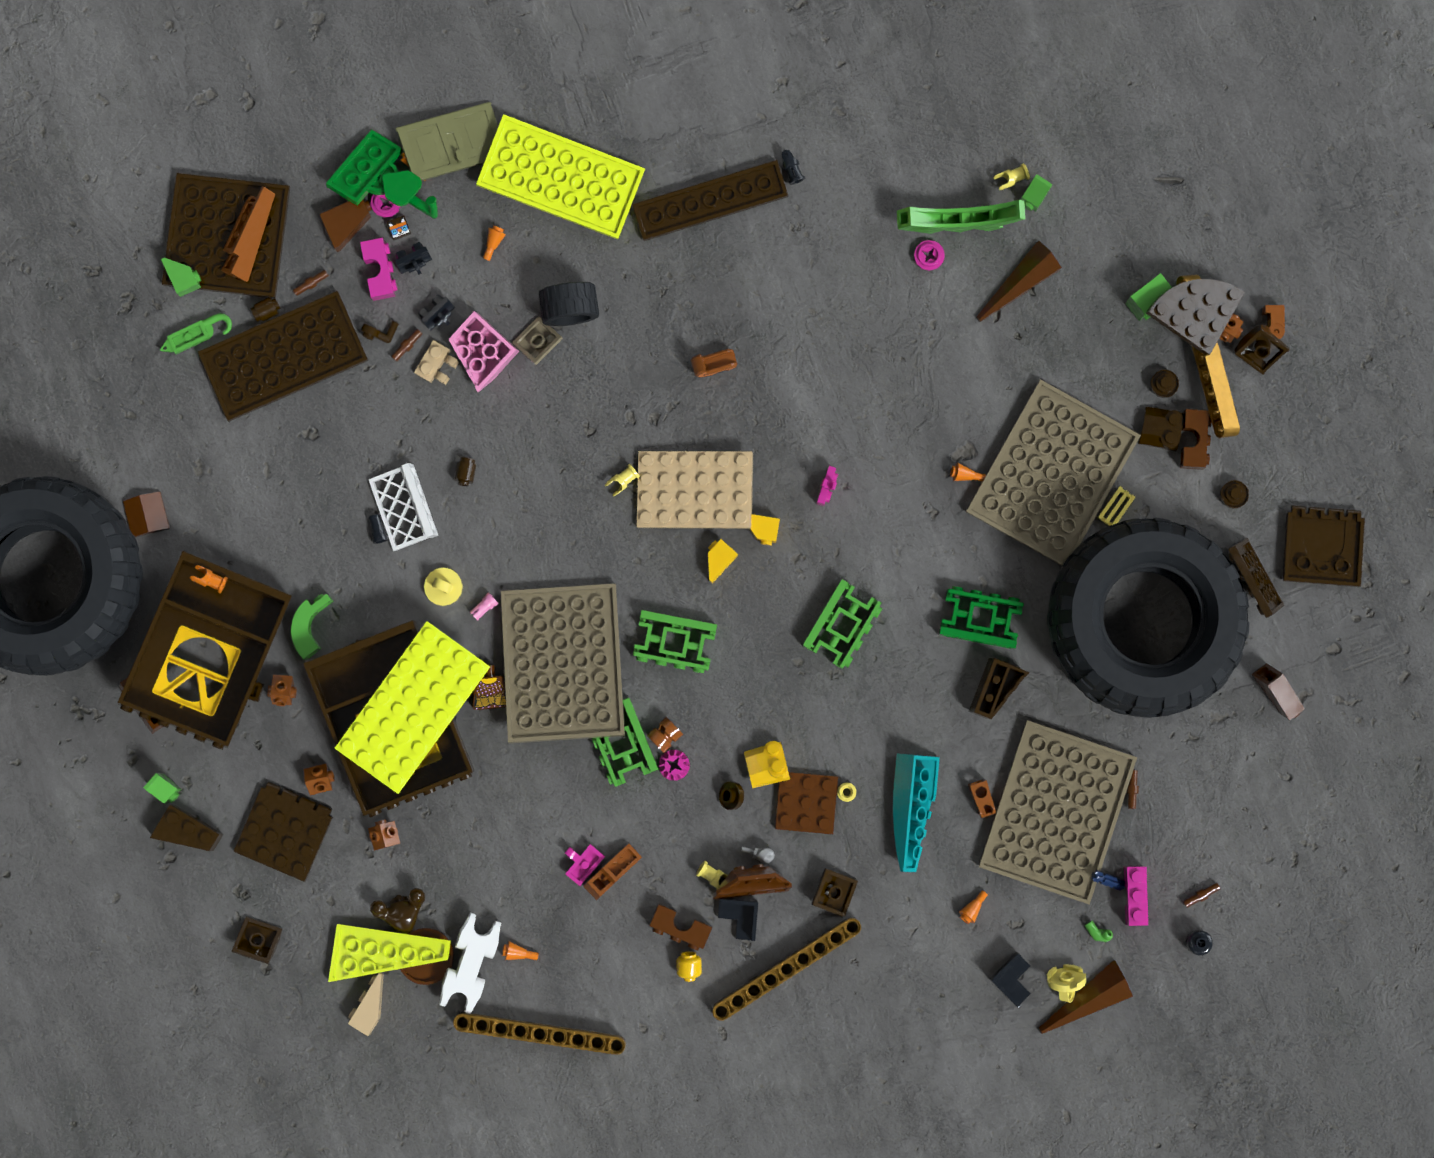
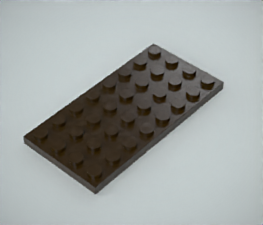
[198,291,369,422]

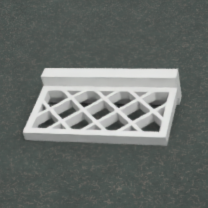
[368,463,438,551]

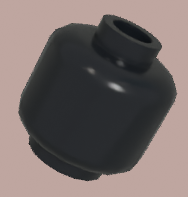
[1186,930,1213,956]

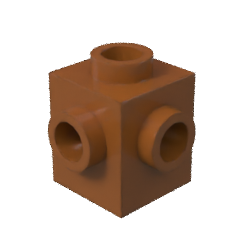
[1219,314,1244,343]
[268,675,297,706]
[304,764,335,795]
[368,819,400,851]

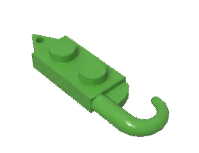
[160,313,232,355]

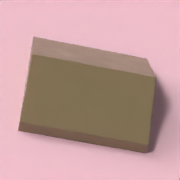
[512,316,563,365]

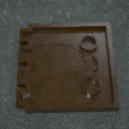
[1283,505,1365,587]
[234,782,333,882]

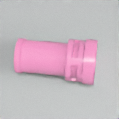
[470,592,499,620]

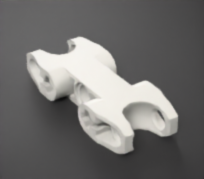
[439,912,501,1014]

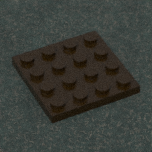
[1228,538,1284,618]

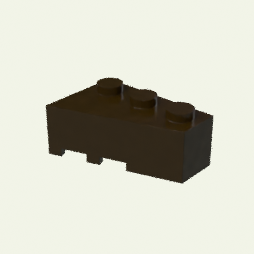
[968,658,1030,719]
[150,804,224,851]

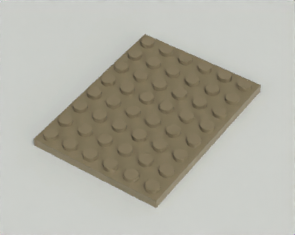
[966,379,1141,566]
[501,583,625,743]
[978,720,1137,905]

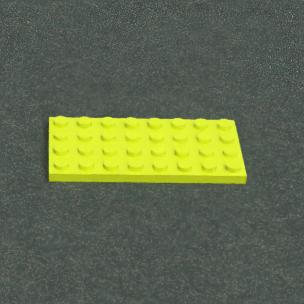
[476,114,645,240]
[335,621,490,794]

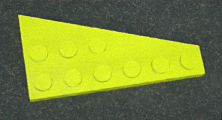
[328,924,451,982]

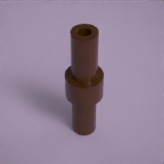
[293,270,329,296]
[391,329,422,362]
[1127,770,1139,809]
[1183,883,1221,908]

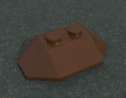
[712,864,792,899]

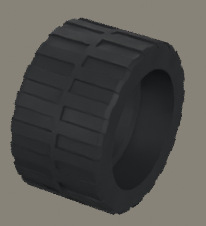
[538,282,599,326]

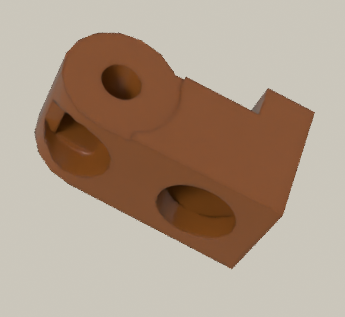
[1262,305,1285,339]
[968,779,996,818]

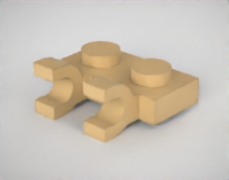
[414,340,459,385]

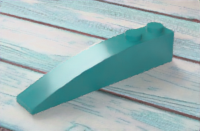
[893,753,940,872]

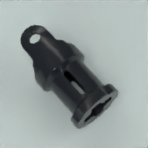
[782,150,805,185]

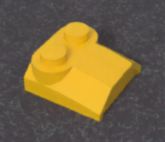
[744,741,790,788]

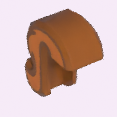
[690,349,737,378]

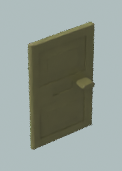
[395,102,498,181]

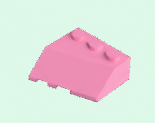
[449,311,519,392]

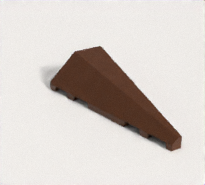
[976,241,1062,322]
[1038,960,1133,1034]

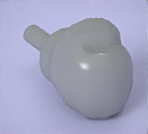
[741,847,775,863]

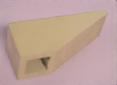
[348,972,384,1036]

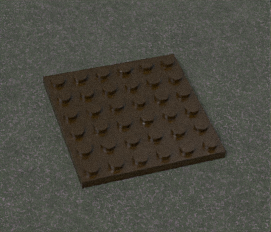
[162,173,290,298]

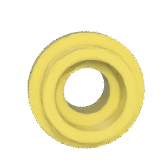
[837,782,856,802]

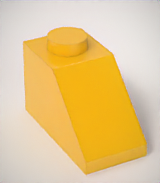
[749,514,780,546]
[708,539,738,584]

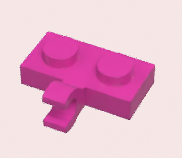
[817,466,838,506]
[565,844,605,886]

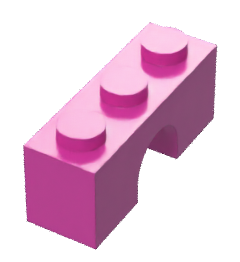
[360,238,398,301]
[1124,866,1148,926]

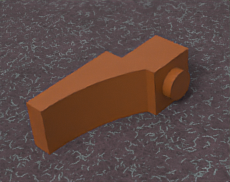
[583,844,642,901]

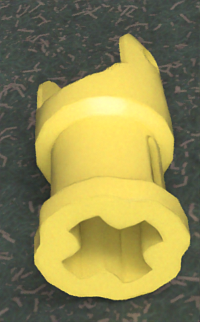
[993,163,1030,190]
[605,463,640,496]
[696,861,728,889]

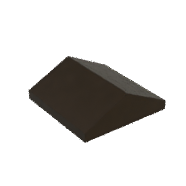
[811,868,858,917]
[232,917,283,964]

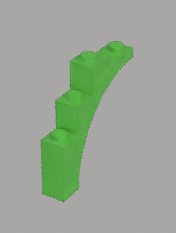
[897,200,1025,234]

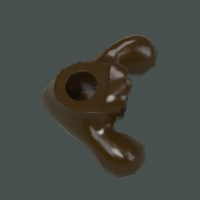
[370,888,425,934]

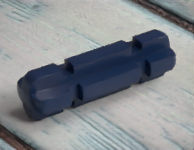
[1091,870,1125,891]

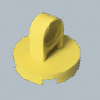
[424,568,463,606]
[1047,964,1086,1003]

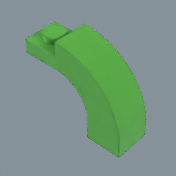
[291,594,334,660]

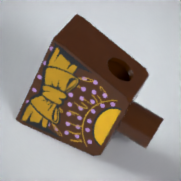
[473,665,506,710]

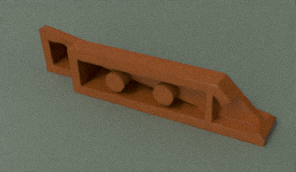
[221,186,275,282]

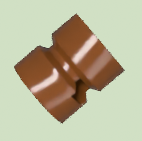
[647,717,683,753]

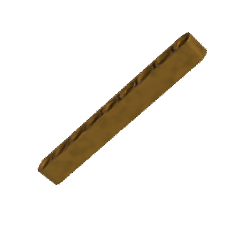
[1176,274,1240,438]
[713,918,861,1021]
[453,1013,626,1055]

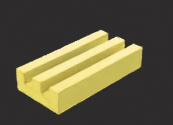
[1098,486,1135,526]

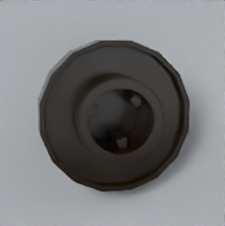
[1150,370,1179,398]
[1220,480,1249,509]
[719,781,744,810]

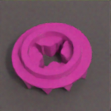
[371,194,400,218]
[914,240,945,271]
[659,750,690,781]

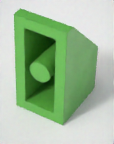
[1021,174,1053,212]
[161,258,202,297]
[143,773,181,803]

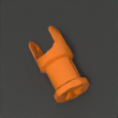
[190,565,228,593]

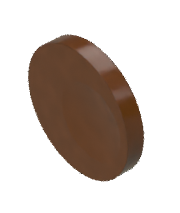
[400,928,454,985]

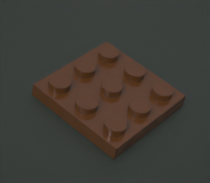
[775,772,838,834]

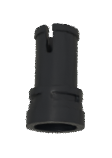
[368,514,388,544]

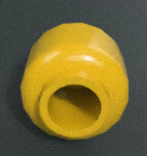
[676,951,702,982]

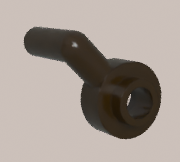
[360,321,399,343]

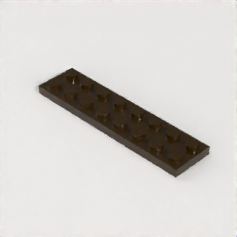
[632,160,788,241]

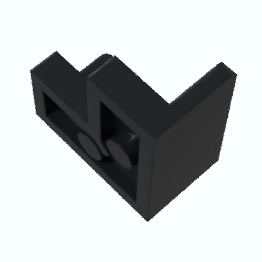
[718,898,758,941]
[989,952,1031,1008]

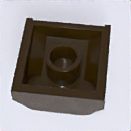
[1234,324,1290,375]
[1138,407,1184,452]

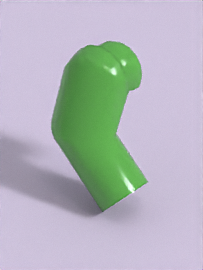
[1084,920,1113,942]

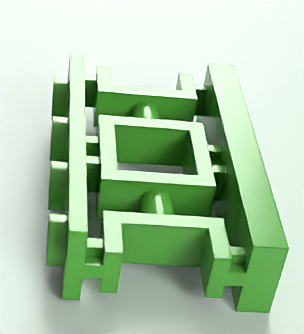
[803,579,883,669]
[633,610,717,674]
[592,698,659,787]

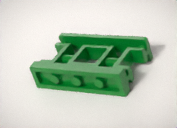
[939,586,1024,649]

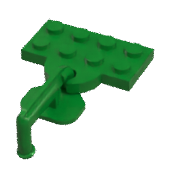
[326,129,438,219]

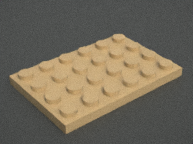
[637,451,753,529]

